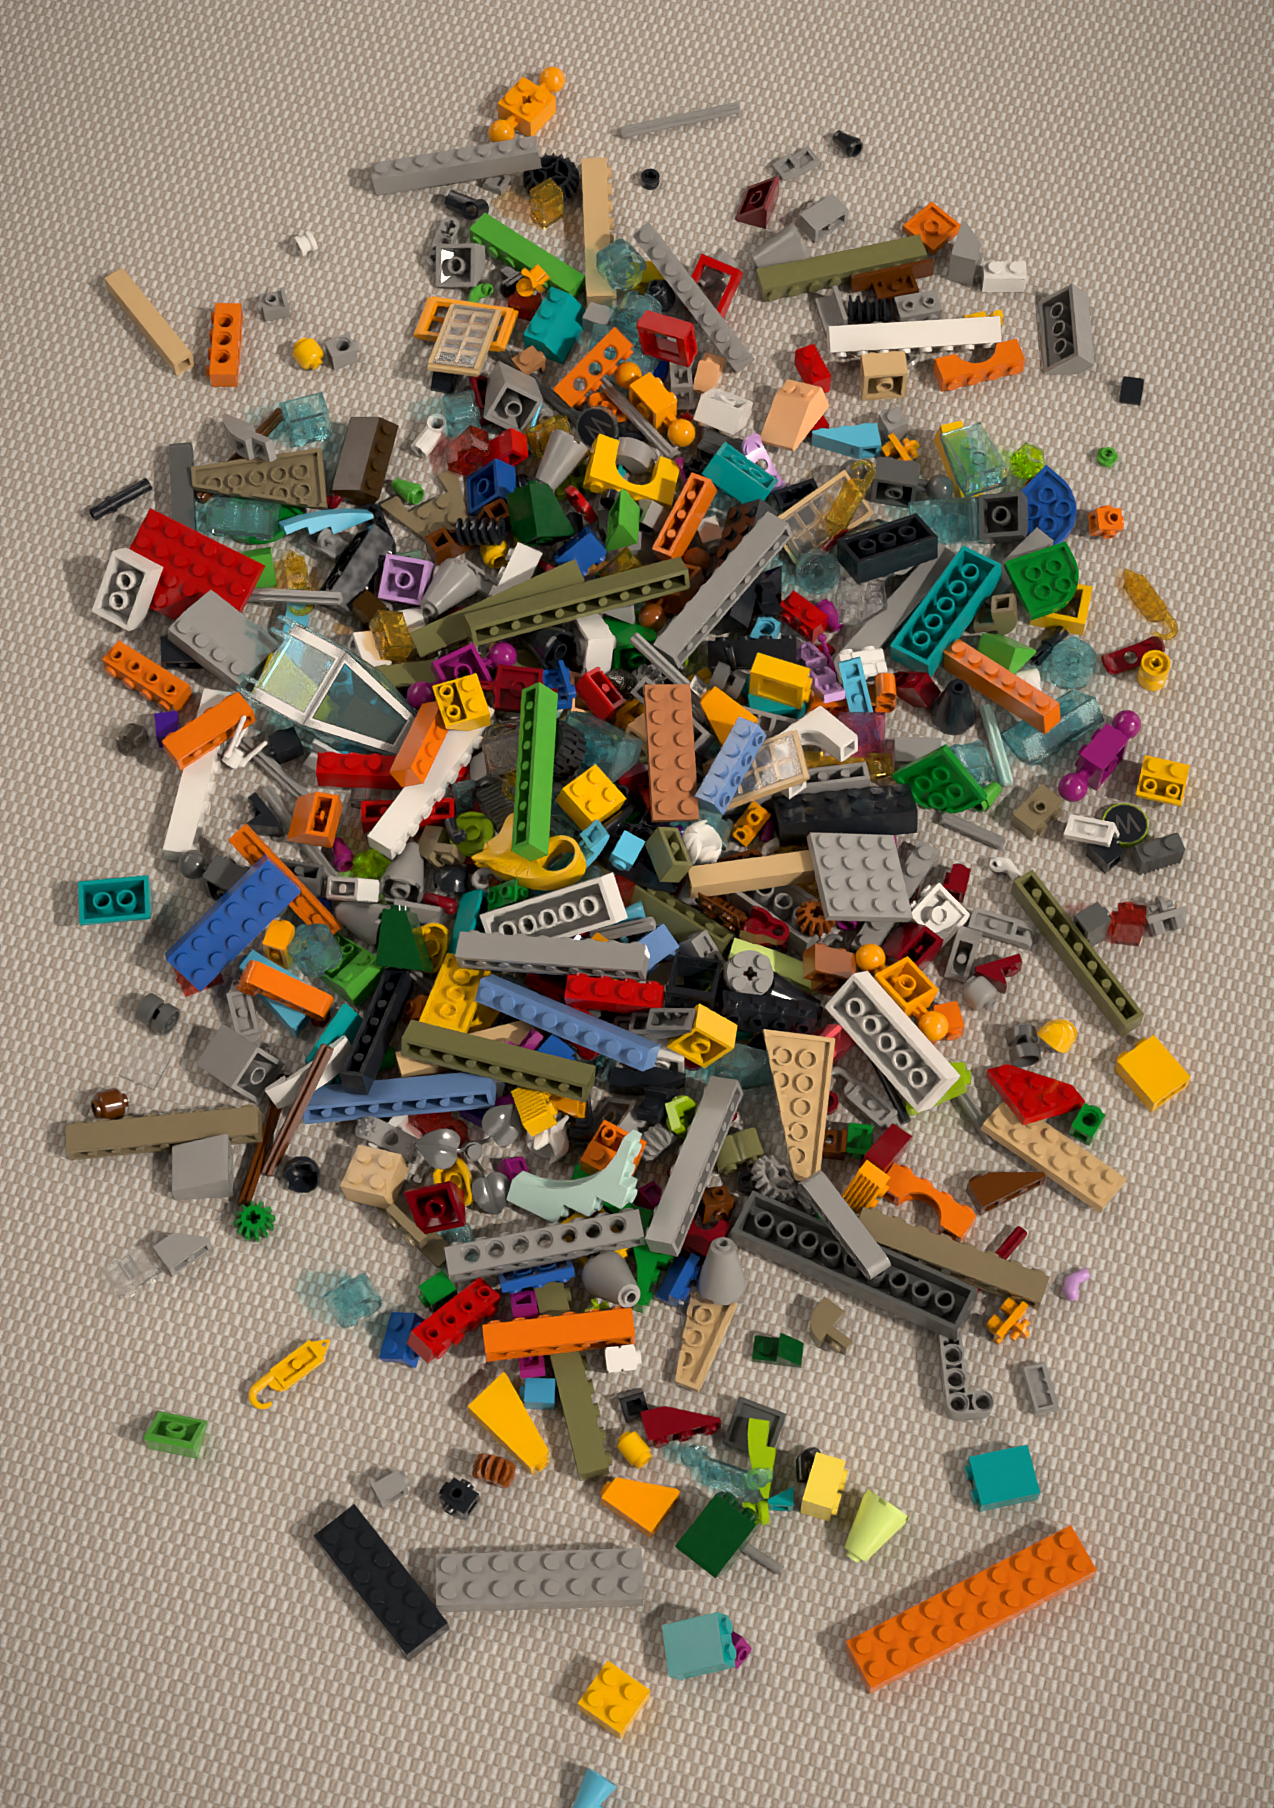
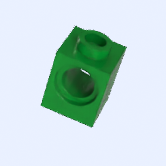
[1068,1103,1106,1146]
[418,1270,458,1313]

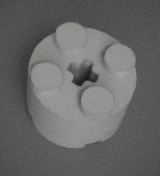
[720,950,773,995]

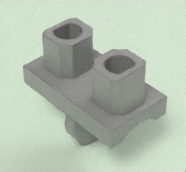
[303,528,349,563]
[1141,896,1188,937]

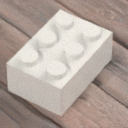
[92,548,163,631]

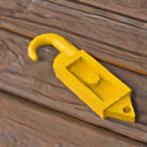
[248,1339,331,1410]

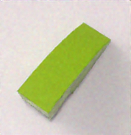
[748,1418,777,1499]

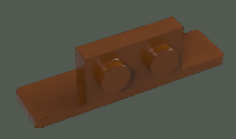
[850,258,934,303]

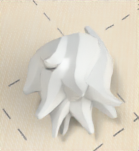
[682,819,722,866]
[524,1112,571,1166]

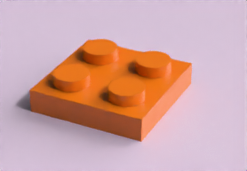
[902,202,961,255]

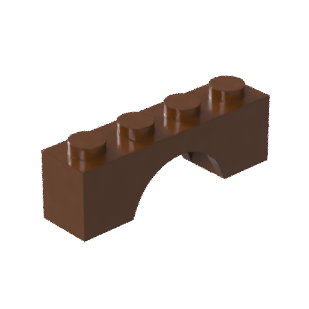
[425,498,511,567]

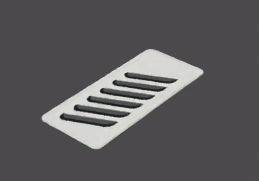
[690,674,708,698]

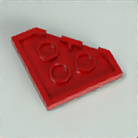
[986,1064,1085,1125]

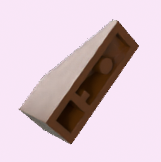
[966,1172,1046,1216]

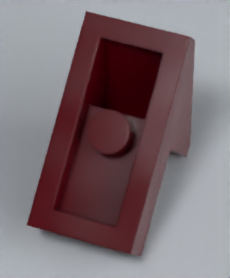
[973,953,1023,994]

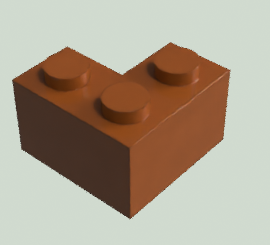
[803,943,856,996]

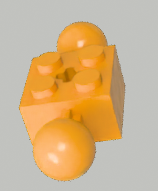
[488,66,565,143]
[614,361,695,447]
[856,943,948,1041]

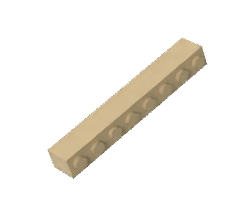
[581,157,617,308]

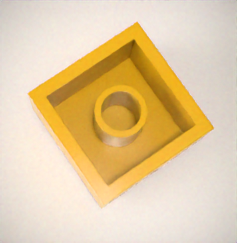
[555,764,626,831]
[667,1004,737,1068]
[577,1660,650,1740]

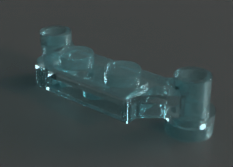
[681,1445,773,1498]

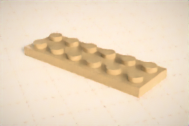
[980,1100,1127,1213]

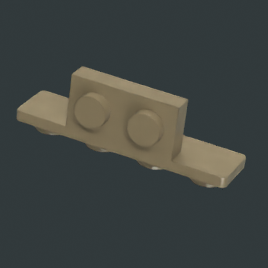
[376,1195,449,1268]

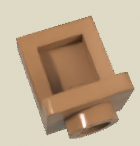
[511,345,546,375]

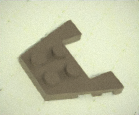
[380,467,468,543]

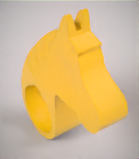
[471,813,587,891]

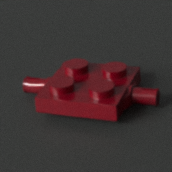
[480,664,558,713]

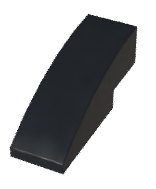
[609,1066,686,1096]

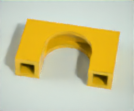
[583,434,679,510]

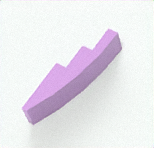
[801,641,845,703]

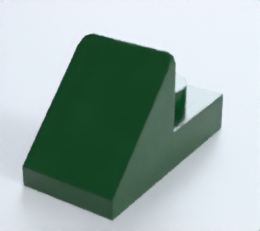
[752,1333,804,1368]

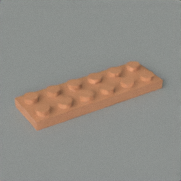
[643,684,699,822]

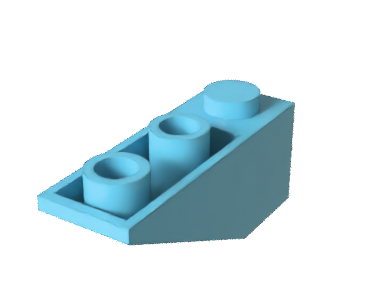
[811,423,881,459]

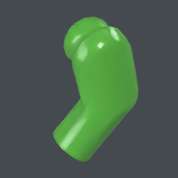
[468,283,493,303]

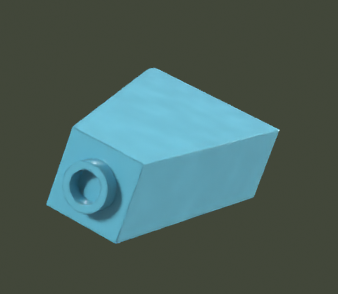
[238,950,313,1038]

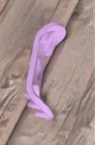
[741,433,786,495]

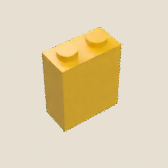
[1114,1035,1191,1112]

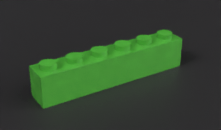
[469,213,585,299]

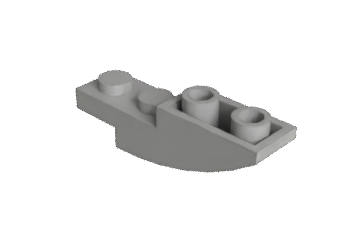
[222,413,277,462]

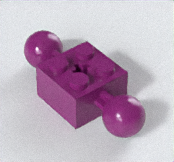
[407,642,517,710]
[1058,710,1141,802]

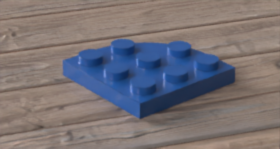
[1021,464,1077,545]

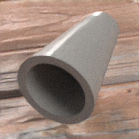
[698,248,738,293]

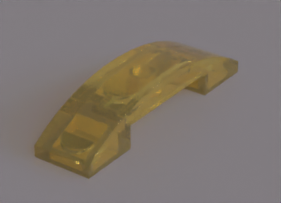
[803,751,893,780]

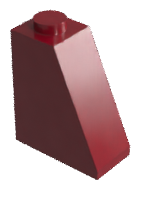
[857,1123,913,1174]

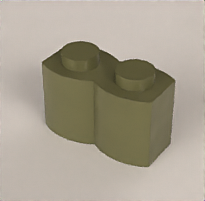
[715,1128,764,1175]

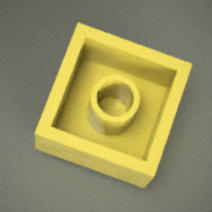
[800,1452,849,1522]

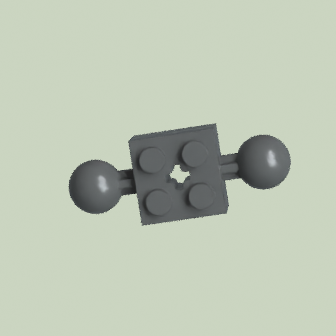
[839,456,954,509]
[178,850,289,918]

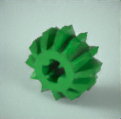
[233,1200,276,1242]

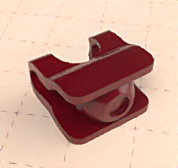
[739,905,790,954]
[680,1205,731,1266]

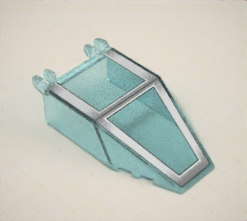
[235,614,418,756]

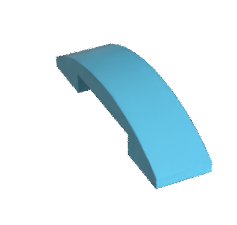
[838,656,880,746]
[534,819,610,896]

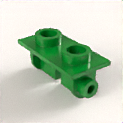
[487,879,529,911]

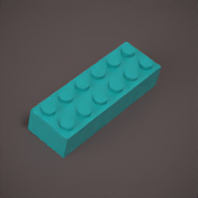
[890,545,1002,677]

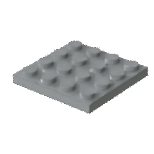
[807,832,913,922]

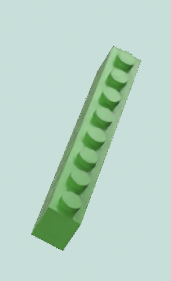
[511,682,558,862]

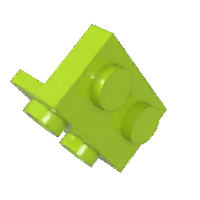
[665,1095,698,1140]

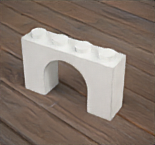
[755,705,858,799]

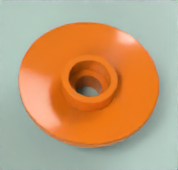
[589,392,628,422]

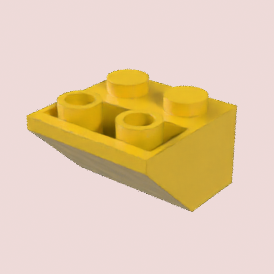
[432,673,491,731]
[1135,755,1190,807]

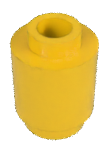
[617,1430,653,1469]

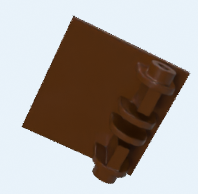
[698,892,748,934]

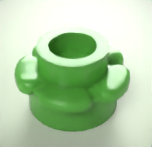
[1097,447,1118,468]

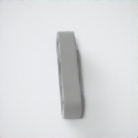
[426,217,460,272]

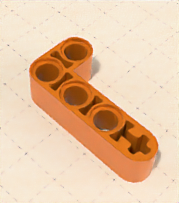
[806,673,897,716]
[236,960,334,1021]

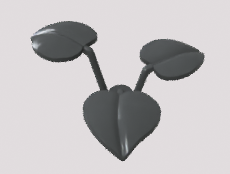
[415,1103,521,1215]

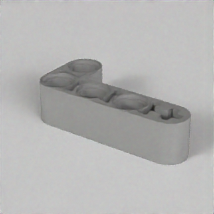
[936,1333,994,1421]

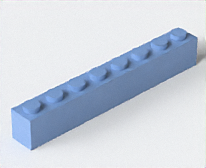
[474,975,661,1071]
[303,1072,496,1124]

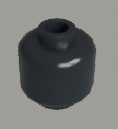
[644,279,676,312]

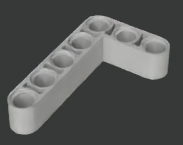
[796,1170,891,1280]

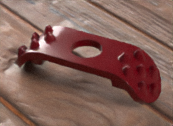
[1101,636,1165,675]

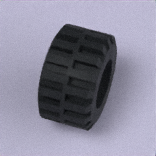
[553,718,587,782]

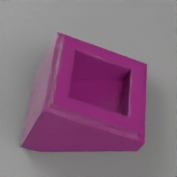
[496,1156,530,1183]
[633,1181,662,1211]

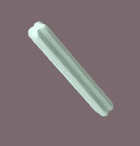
[980,704,1013,787]

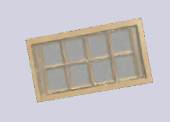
[427,303,502,377]
[778,469,874,568]
[702,730,810,813]

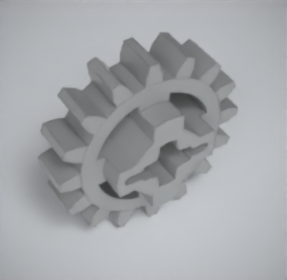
[750,1155,800,1204]

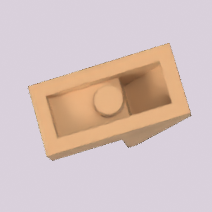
[693,352,726,394]

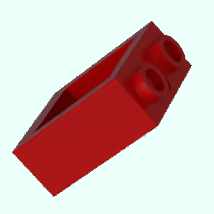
[681,254,743,318]
[636,310,698,368]

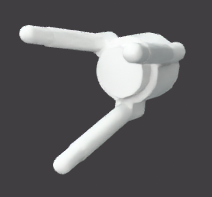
[221,715,267,769]

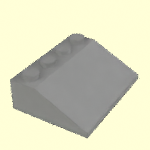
[168,590,281,693]

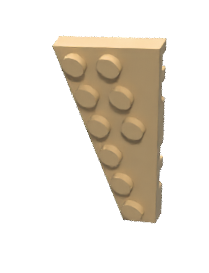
[762,1029,835,1181]

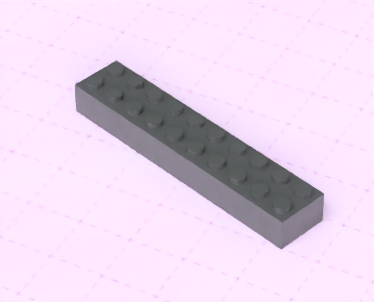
[731,1191,978,1342]

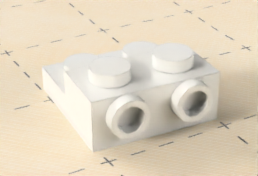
[909,883,971,947]

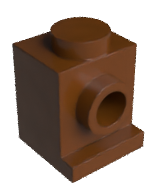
[822,1129,847,1161]

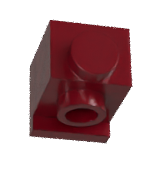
[943,863,971,903]

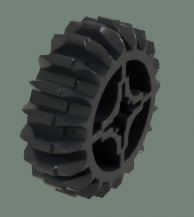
[523,152,579,206]

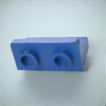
[543,660,576,710]
[656,1253,702,1308]
[379,1312,425,1368]

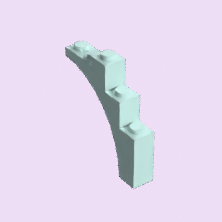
[506,1130,642,1223]

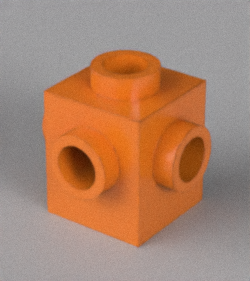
[1087,505,1124,539]

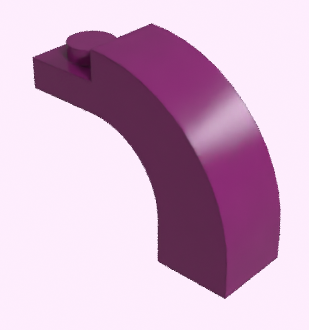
[510,1290,545,1379]

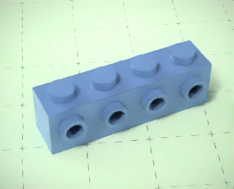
[695,717,767,815]

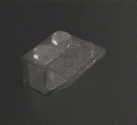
[835,576,888,626]
[481,717,520,777]

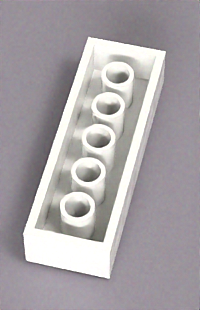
[480,872,628,939]
[825,971,960,1112]

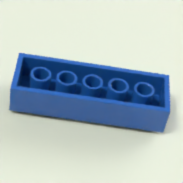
[165,854,301,992]

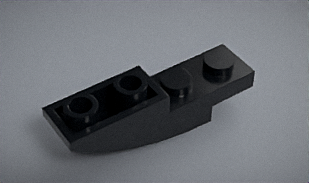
[600,835,683,893]

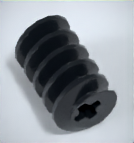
[847,295,892,324]
[456,517,505,546]

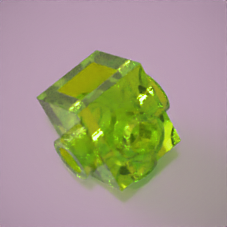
[1010,442,1045,480]
[350,848,391,880]

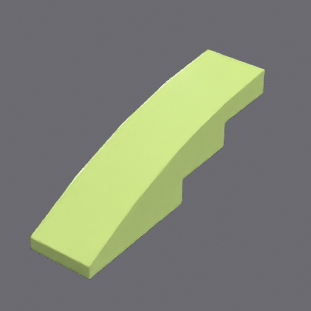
[728,938,819,994]

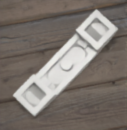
[264,1035,352,1109]

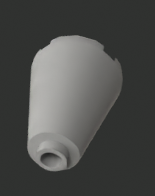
[749,223,810,272]
[535,429,591,491]
[420,558,478,618]
[379,842,424,905]
[334,901,391,950]
[697,1237,746,1305]
[581,1250,640,1308]

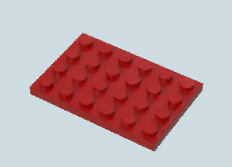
[129,508,265,621]

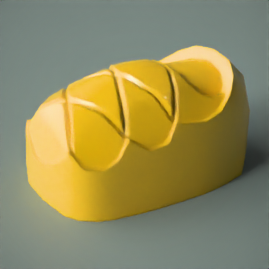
[421,923,450,973]
[1037,1019,1077,1053]
[433,1157,474,1207]

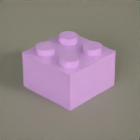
[378,554,435,607]

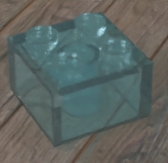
[280,392,333,448]

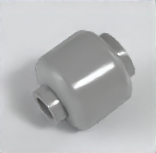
[962,976,997,1011]

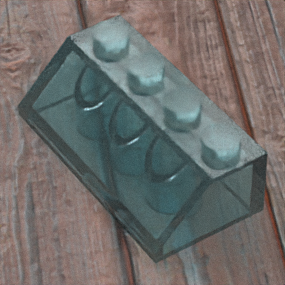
[1000,690,1105,766]
[565,710,643,783]

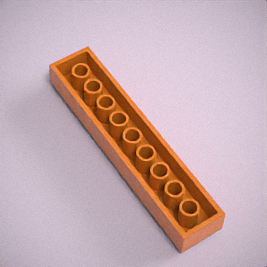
[844,1525,1097,1694]

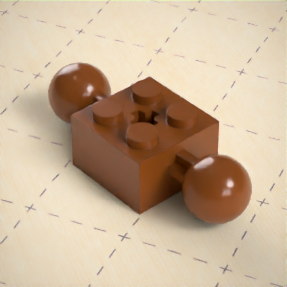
[638,547,710,632]

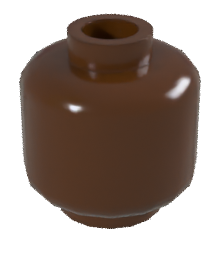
[91,1088,129,1120]

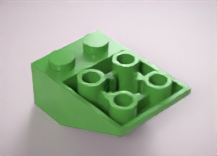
[304,932,385,1007]

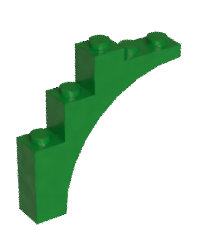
[571,1164,676,1313]

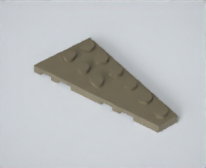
[191,448,328,510]

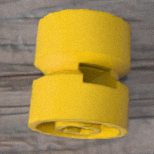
[1137,650,1171,691]

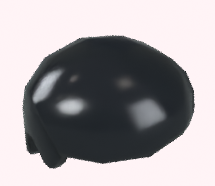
[433,865,470,892]
[283,1156,320,1193]

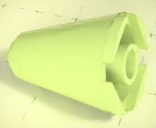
[844,1489,909,1563]

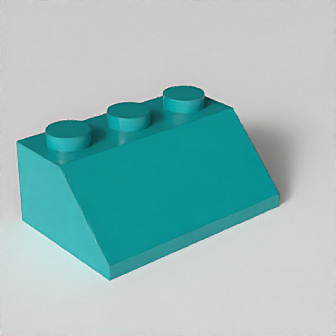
[523,287,586,365]
[702,442,778,504]
[78,875,153,926]
[448,889,499,972]
[305,1003,363,1085]

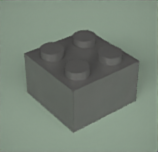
[978,491,1028,544]

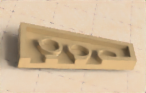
[675,1286,738,1393]

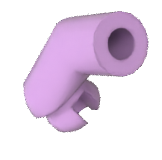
[1062,1267,1090,1301]

